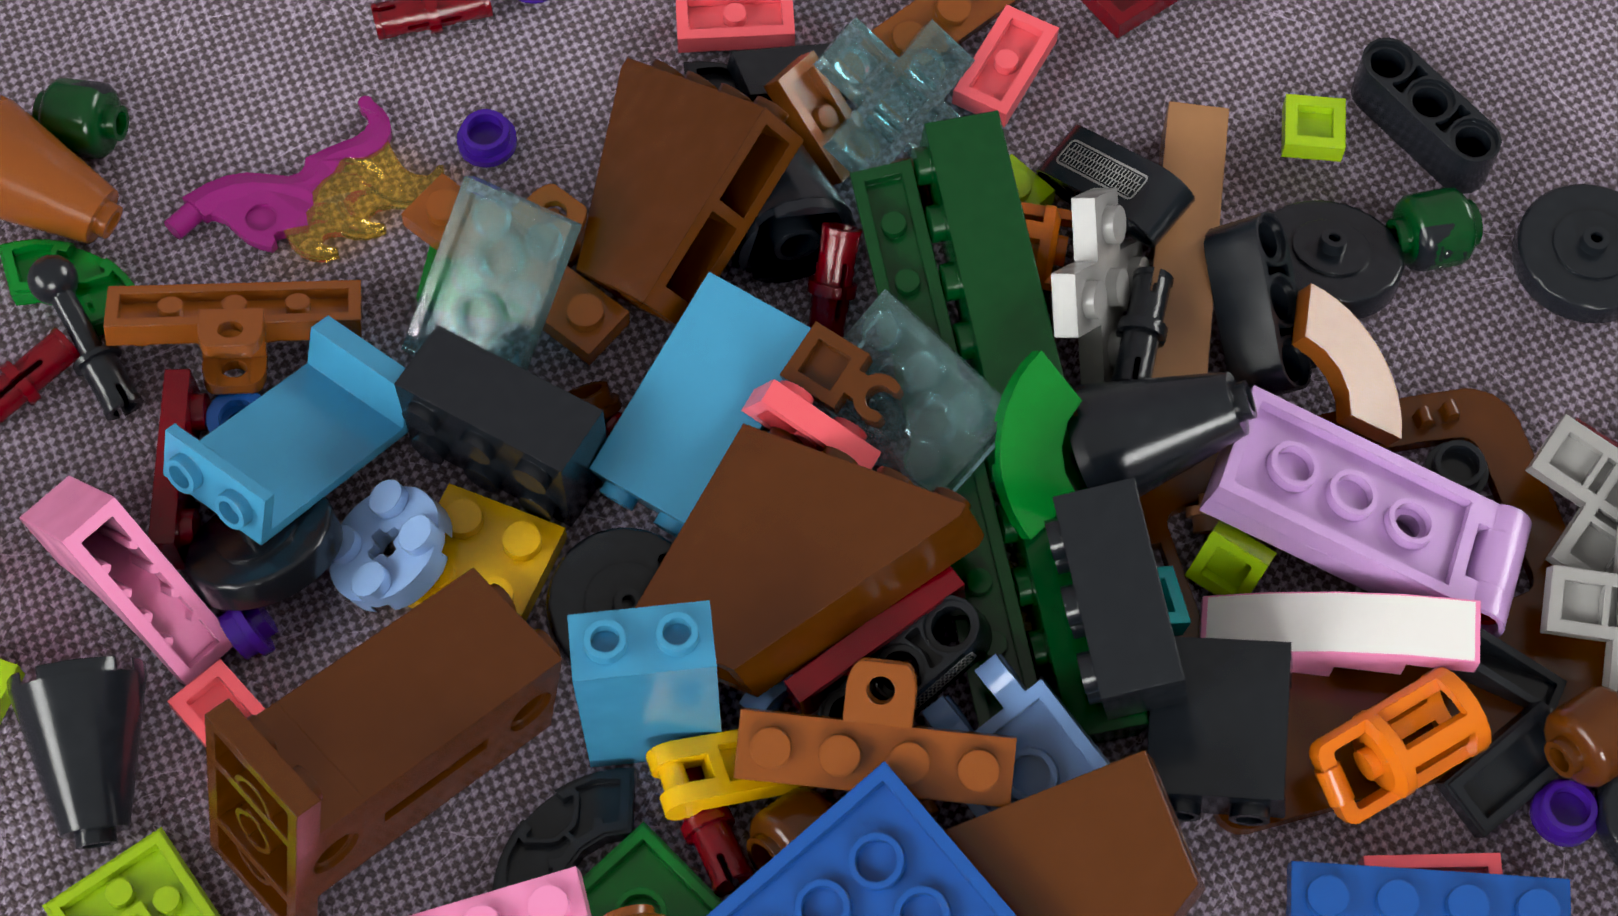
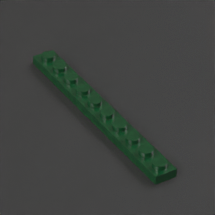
[850,159,1038,727]

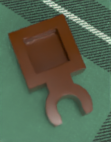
[780,322,904,429]

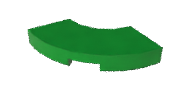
[0,239,134,336]
[992,350,1082,540]

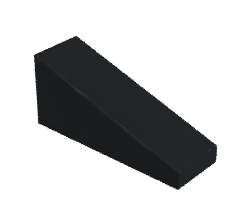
[1450,628,1567,712]

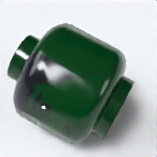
[32,78,129,159]
[1385,188,1483,272]

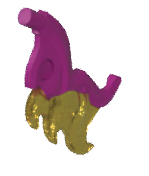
[164,96,444,263]

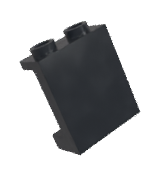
[1147,636,1293,826]

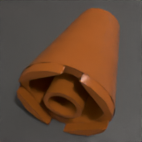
[0,95,123,244]

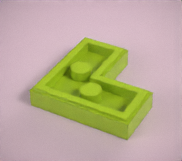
[42,827,221,916]

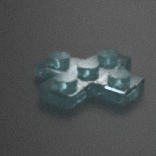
[813,17,975,173]

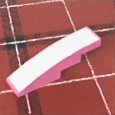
[1199,591,1481,677]

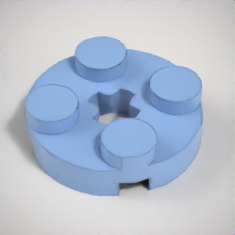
[329,479,452,612]

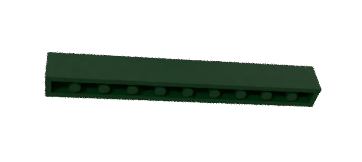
[912,111,1149,744]

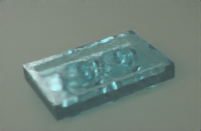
[401,176,582,371]
[824,289,1002,492]

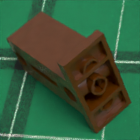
[205,567,563,916]

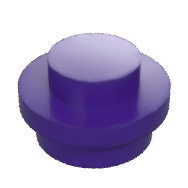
[457,109,517,168]
[218,607,278,660]
[1530,779,1598,847]

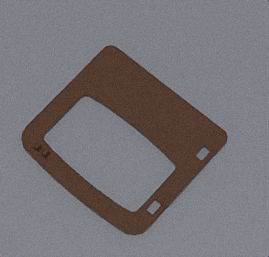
[1140,388,1606,835]

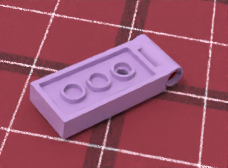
[1199,385,1532,638]

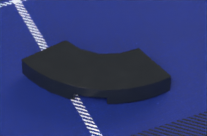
[492,767,636,891]

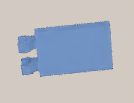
[922,654,1110,817]

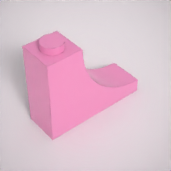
[19,476,233,686]

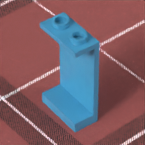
[589,272,811,537]
[163,315,408,545]
[567,600,722,768]

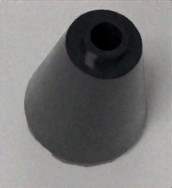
[735,122,857,283]
[1067,371,1257,498]
[7,656,147,850]

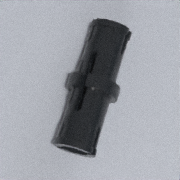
[1110,266,1174,382]

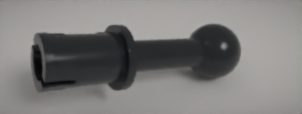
[27,255,144,421]

